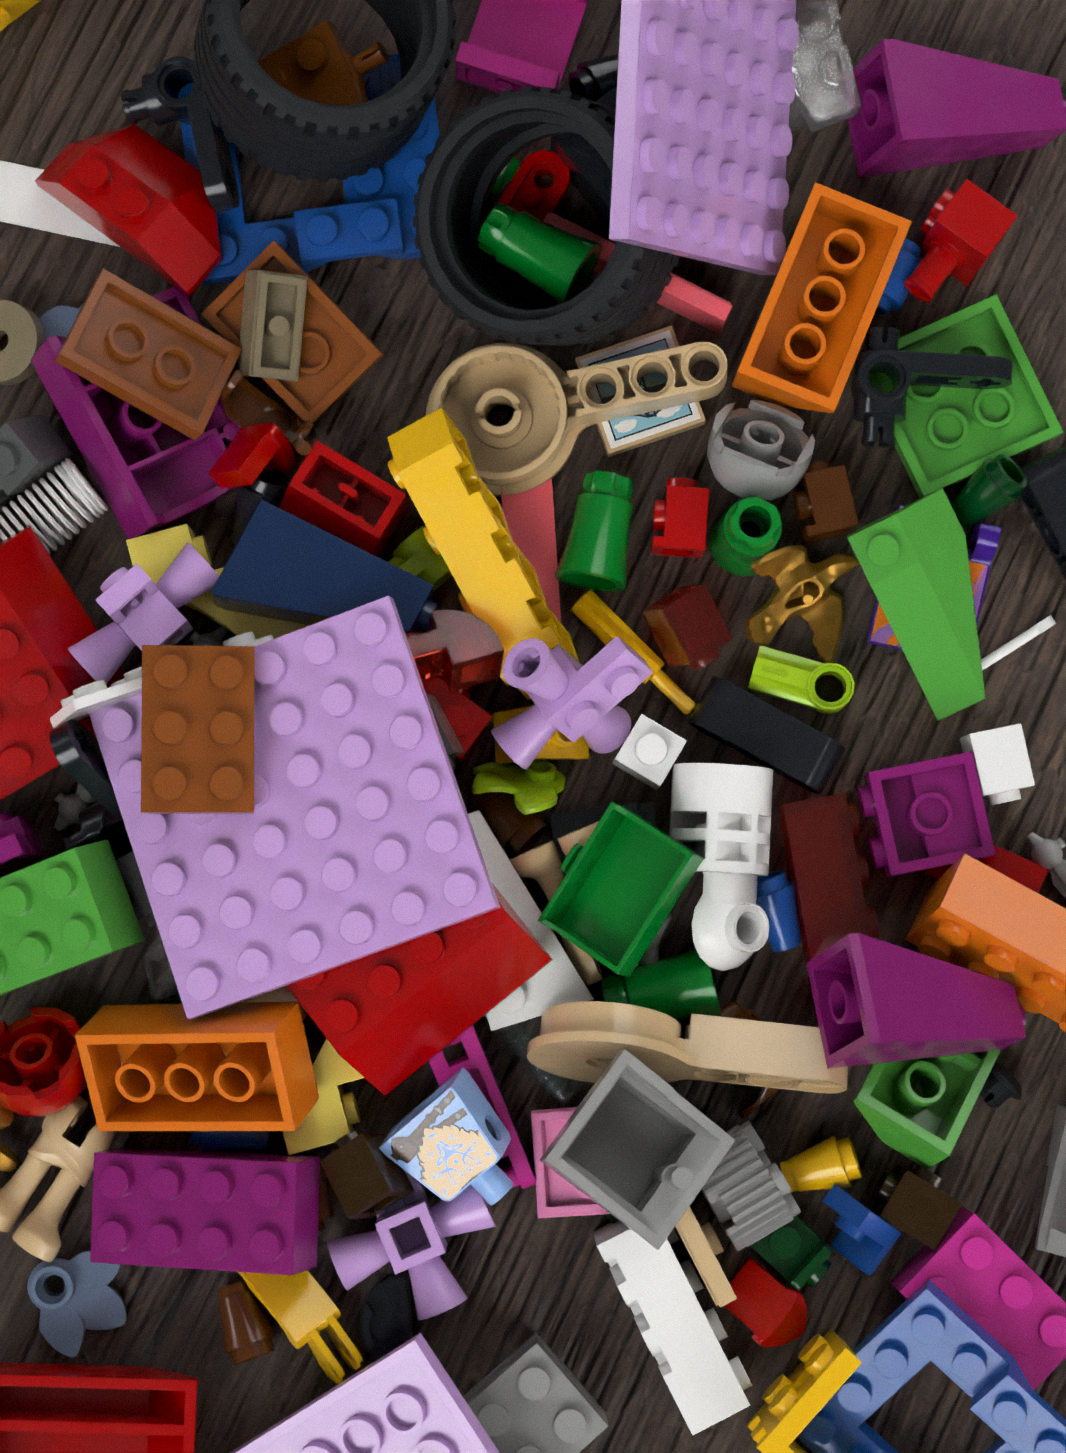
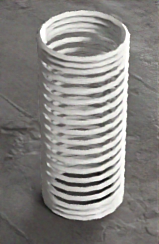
[0,458,108,555]

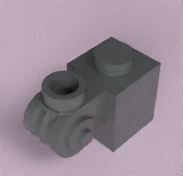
[0,415,73,515]

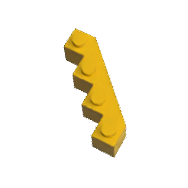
[387,407,580,700]

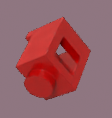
[650,478,709,559]

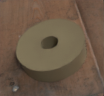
[0,299,46,385]

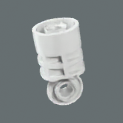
[669,763,773,971]

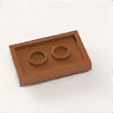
[201,240,385,426]
[55,268,242,441]
[141,645,255,814]

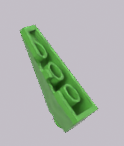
[853,1050,1001,1169]

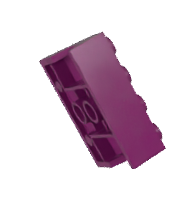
[30,287,276,539]

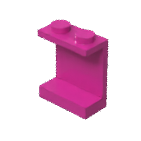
[455,0,589,93]

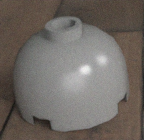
[707,400,815,500]

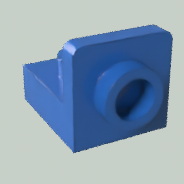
[823,1184,902,1275]

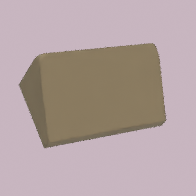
[237,270,308,381]

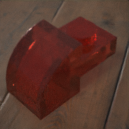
[406,610,504,692]

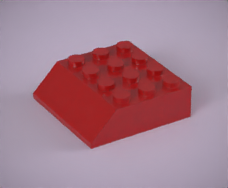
[0,525,125,801]
[286,883,553,1096]
[0,1362,198,1453]

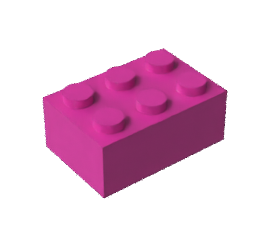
[890,1206,1066,1391]

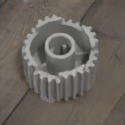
[701,1121,801,1252]

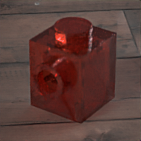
[641,584,732,669]

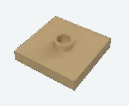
[675,1206,737,1308]

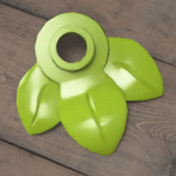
[472,760,565,815]

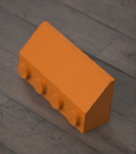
[731,182,912,413]

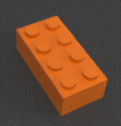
[905,853,1066,1033]
[75,1001,319,1131]

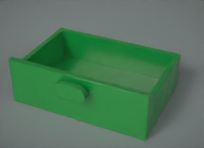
[537,802,704,977]

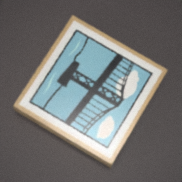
[575,325,706,457]

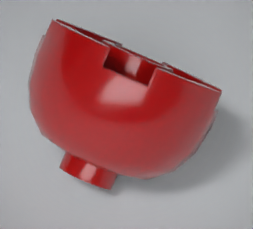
[0,1007,86,1117]

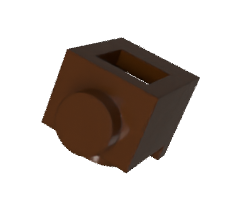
[792,461,859,545]

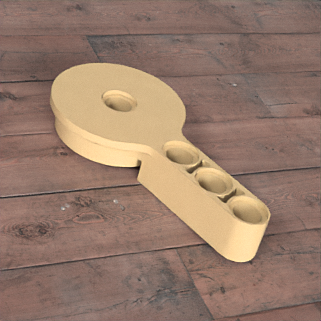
[426,342,727,497]
[527,1001,848,1094]

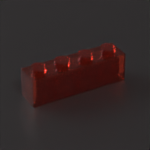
[777,793,879,1013]

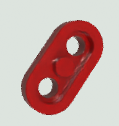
[497,150,570,221]

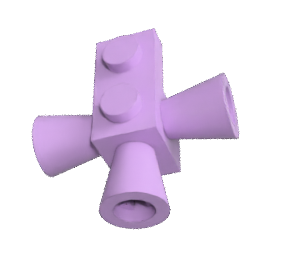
[67,542,219,684]
[491,636,653,770]
[327,1170,496,1320]

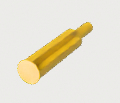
[570,589,695,714]

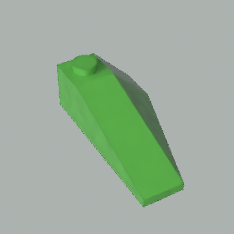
[847,488,986,721]

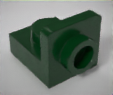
[750,1216,833,1291]

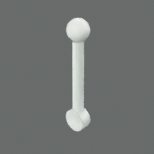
[981,615,1057,671]

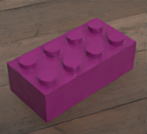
[90,1147,320,1275]

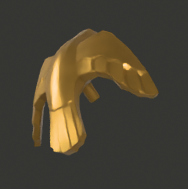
[745,545,859,663]

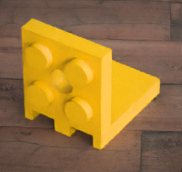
[746,1329,862,1453]

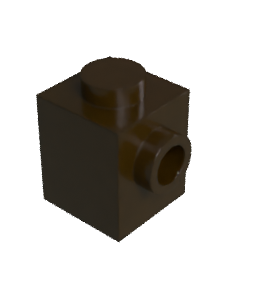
[319,1130,414,1219]
[871,1164,962,1250]

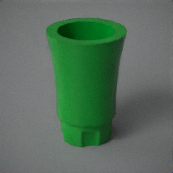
[477,203,601,304]
[555,471,633,592]
[709,497,782,576]
[601,948,722,1019]

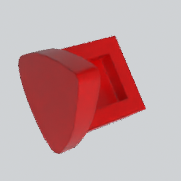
[208,423,296,488]
[724,1258,807,1347]

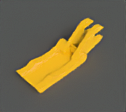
[238,1270,363,1385]

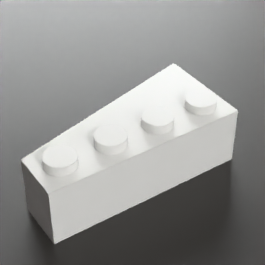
[468,810,593,1031]
[593,1221,753,1435]

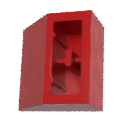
[279,440,410,557]

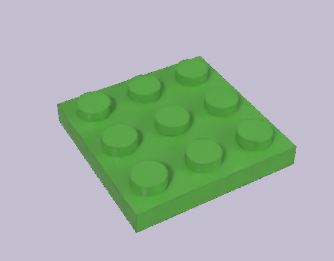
[868,294,1063,499]

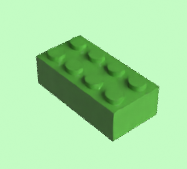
[0,839,145,996]

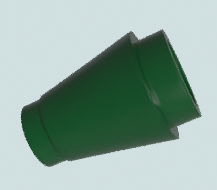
[950,454,1027,528]

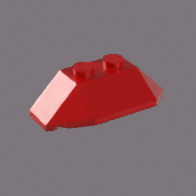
[35,124,222,297]

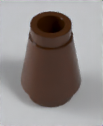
[471,792,547,855]
[217,1280,276,1365]

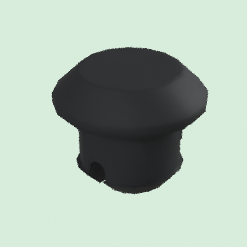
[979,1063,1022,1109]

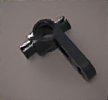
[121,56,239,213]
[851,327,1013,448]
[50,719,133,854]

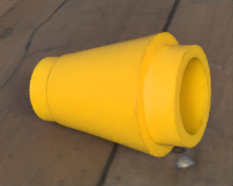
[780,1135,862,1193]

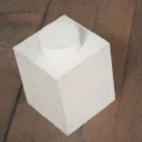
[612,714,687,790]
[960,723,1035,806]

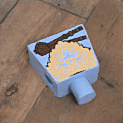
[379,1067,514,1206]

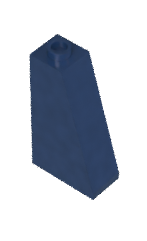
[211,499,438,643]

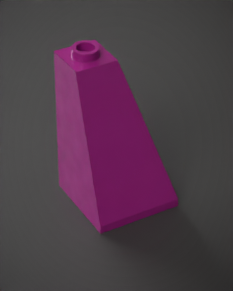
[840,39,1066,178]
[806,933,1026,1069]

